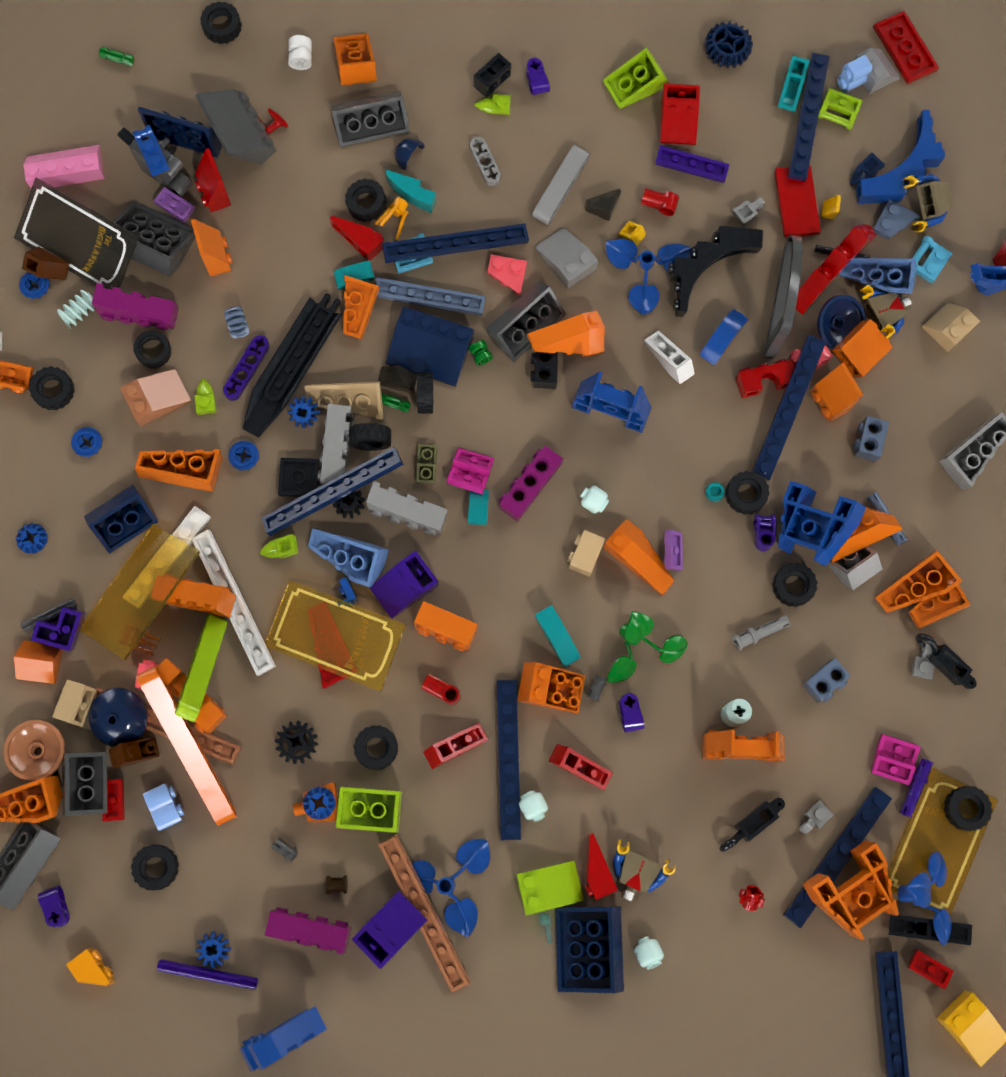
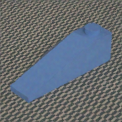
[839,258,917,294]
[308,528,389,587]

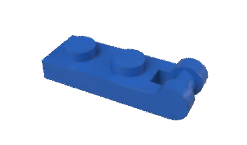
[133,124,170,177]

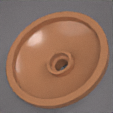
[3,720,65,781]

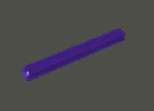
[157,959,258,990]

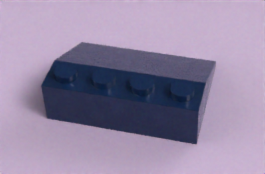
[138,107,222,158]
[386,306,474,387]
[556,906,624,993]

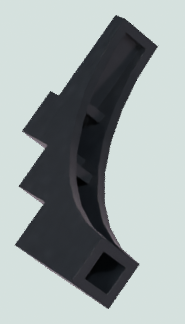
[668,226,763,317]

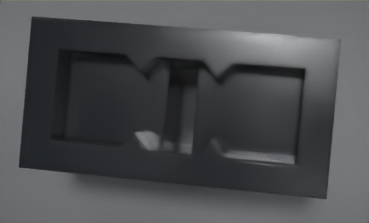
[473,53,511,98]
[530,352,558,389]

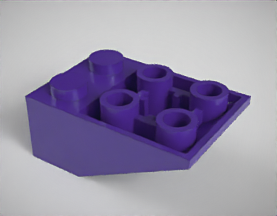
[369,551,439,619]
[351,891,427,969]

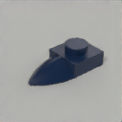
[851,152,885,185]

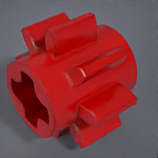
[739,885,765,911]

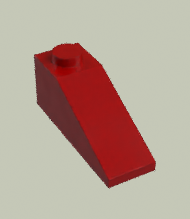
[330,216,384,261]
[423,723,488,769]
[548,744,613,791]
[585,833,618,900]

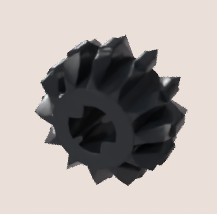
[333,491,365,519]

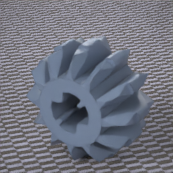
[224,306,249,339]

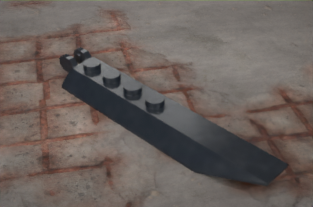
[242,293,342,438]

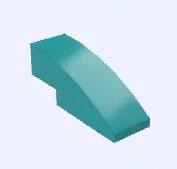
[778,56,810,112]
[386,170,436,213]
[535,605,581,668]

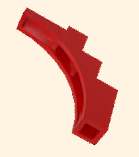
[796,224,877,315]

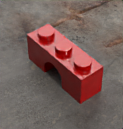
[736,359,794,398]

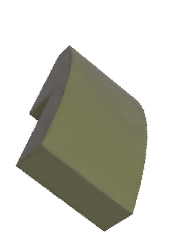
[416,444,437,483]

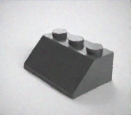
[62,752,107,816]

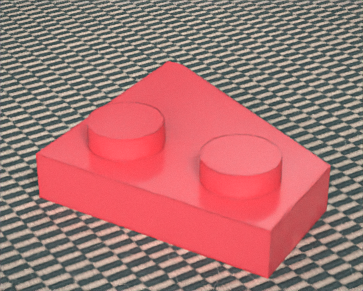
[488,254,527,296]

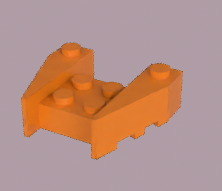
[157,658,227,734]
[702,730,785,762]
[802,840,899,940]

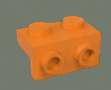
[0,360,34,393]

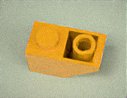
[66,948,115,986]

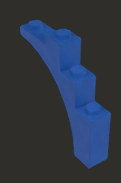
[856,110,945,204]
[970,263,1006,296]

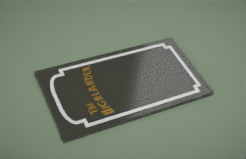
[14,178,139,290]

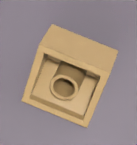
[922,303,980,352]

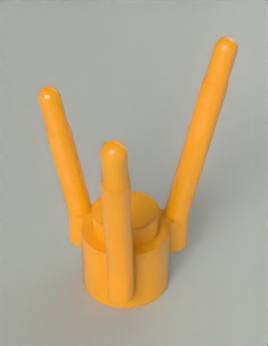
[374,197,409,241]

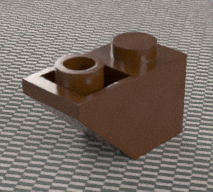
[22,246,70,280]
[108,737,160,769]

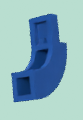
[699,309,749,365]

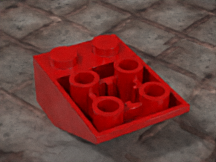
[660,84,700,145]

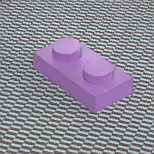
[154,187,195,223]
[664,530,683,571]

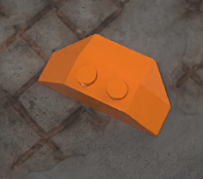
[831,507,903,563]

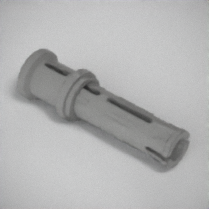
[732,615,790,651]

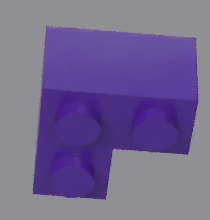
[31,607,86,651]

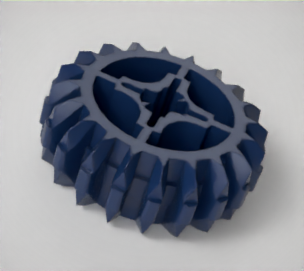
[705,21,753,69]

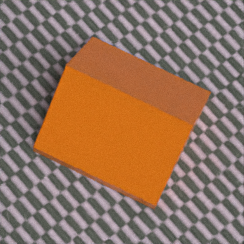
[14,640,63,684]

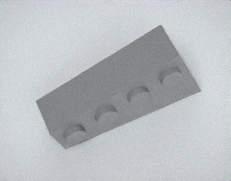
[318,404,354,486]
[938,412,1006,491]
[366,481,448,536]

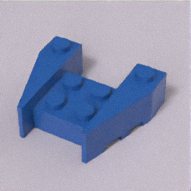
[572,371,652,433]
[778,481,866,567]
[239,1006,327,1072]

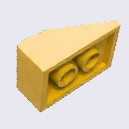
[936,990,1006,1067]

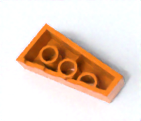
[134,449,223,492]
[151,575,236,618]

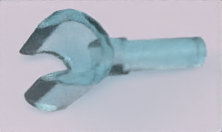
[539,914,552,943]

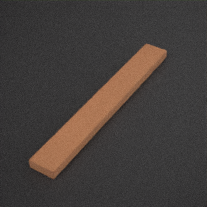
[93,687,242,765]
[378,834,471,993]

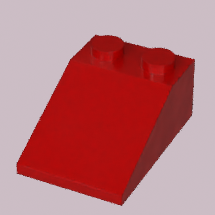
[194,148,231,213]

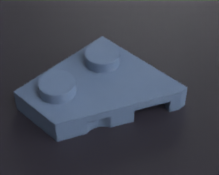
[873,200,920,240]

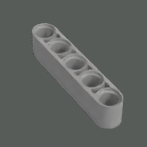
[532,144,590,225]

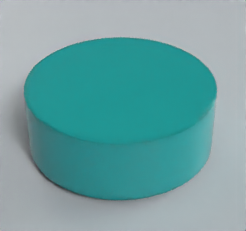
[705,482,725,502]

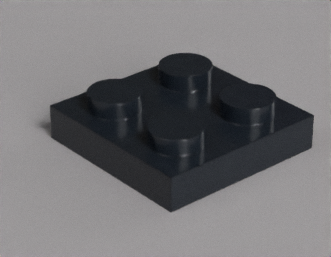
[278,458,319,497]

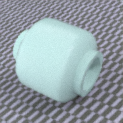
[580,485,609,514]
[519,790,548,822]
[634,937,664,970]

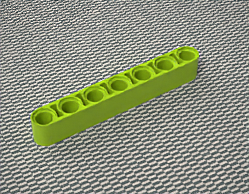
[174,613,228,722]

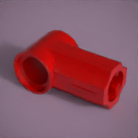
[641,188,679,216]
[421,674,461,705]

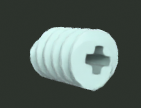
[57,290,95,330]
[721,699,752,727]

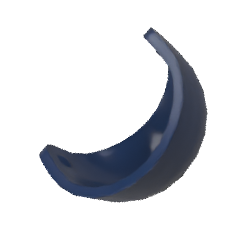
[395,138,425,170]

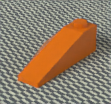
[875,550,962,613]
[0,776,63,823]

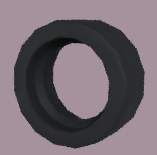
[133,330,171,368]

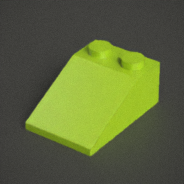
[603,47,670,109]
[336,787,402,833]
[516,860,584,915]

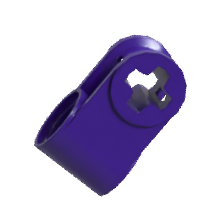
[526,58,550,96]
[753,514,776,552]
[619,693,645,733]
[38,885,70,927]

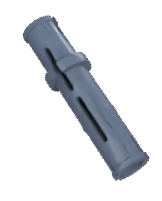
[867,492,908,546]

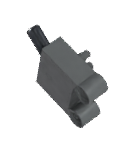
[117,127,193,197]

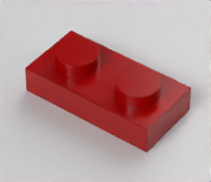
[102,779,125,822]
[907,949,954,989]

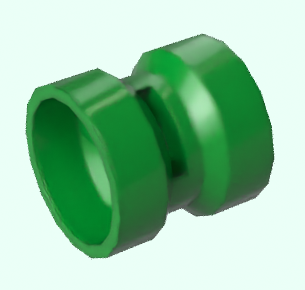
[469,340,493,366]

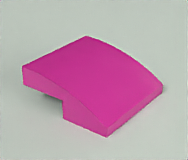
[446,448,494,494]
[871,733,921,786]

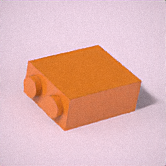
[832,319,893,378]

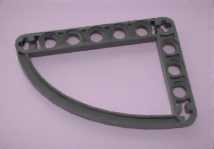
[764,235,803,358]

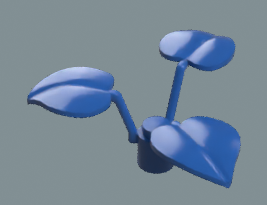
[606,239,691,315]
[412,839,490,937]
[898,851,952,946]

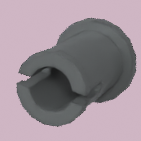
[587,675,607,701]
[272,837,298,862]

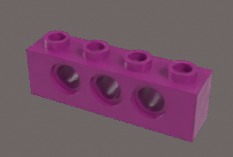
[499,446,563,522]

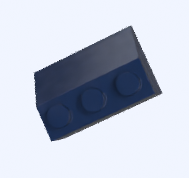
[84,485,159,554]

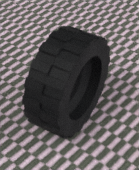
[200,1,242,44]
[345,179,387,222]
[29,366,75,410]
[417,372,433,414]
[349,423,391,451]
[725,471,770,515]
[772,563,818,607]
[354,725,398,770]
[944,786,993,831]
[131,845,179,891]

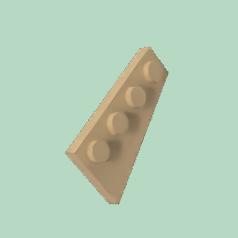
[305,381,384,420]

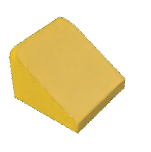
[821,195,841,220]
[618,221,646,246]

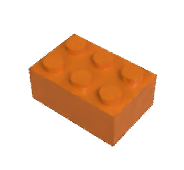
[414,601,478,652]

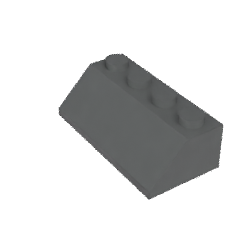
[330,91,410,147]
[485,282,566,362]
[0,822,61,910]

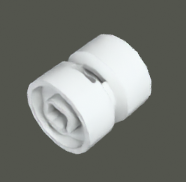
[288,35,312,70]

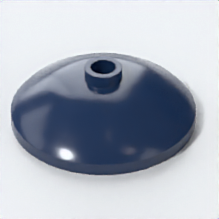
[817,295,866,349]
[89,688,148,747]

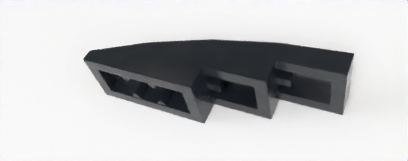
[888,914,972,945]

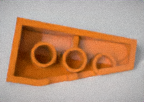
[527,310,605,357]
[603,519,674,596]

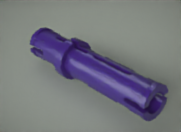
[899,758,934,818]

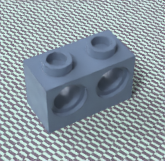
[853,416,889,462]
[802,658,851,703]

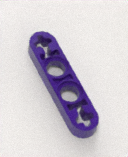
[223,335,270,401]

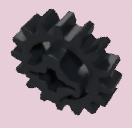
[275,721,319,765]

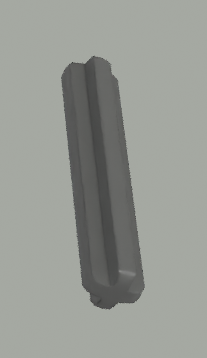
[21,598,78,633]

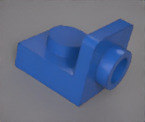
[338,577,358,610]

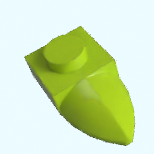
[474,94,510,115]
[194,378,217,415]
[260,534,298,559]

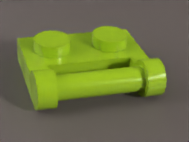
[818,88,863,131]

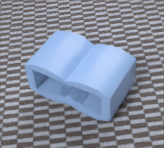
[837,55,872,93]
[143,783,185,831]

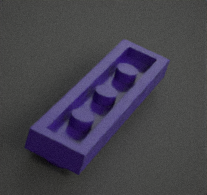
[655,145,730,183]

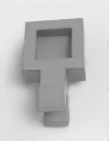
[732,197,765,226]
[911,644,934,680]
[799,800,833,834]

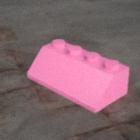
[23,145,105,191]

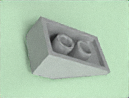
[535,227,598,290]

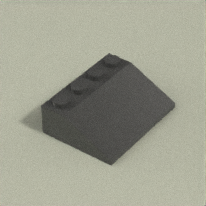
[195,89,276,164]
[104,201,195,277]

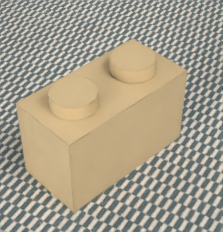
[567,530,606,577]
[52,679,97,727]

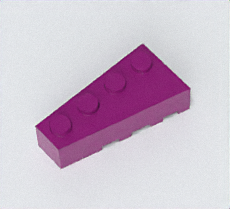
[92,283,179,330]
[264,907,352,955]

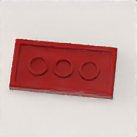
[873,11,939,84]
[774,166,821,237]

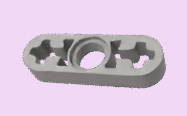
[470,137,501,186]

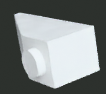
[644,330,695,384]

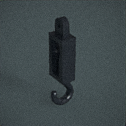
[915,633,977,689]
[720,798,785,852]

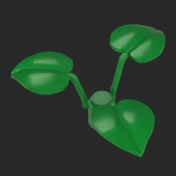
[606,611,688,683]

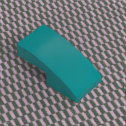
[334,261,374,289]
[468,490,489,526]

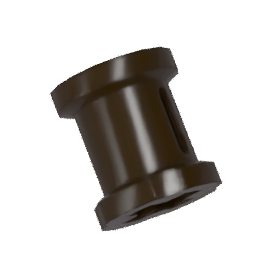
[326,875,348,894]

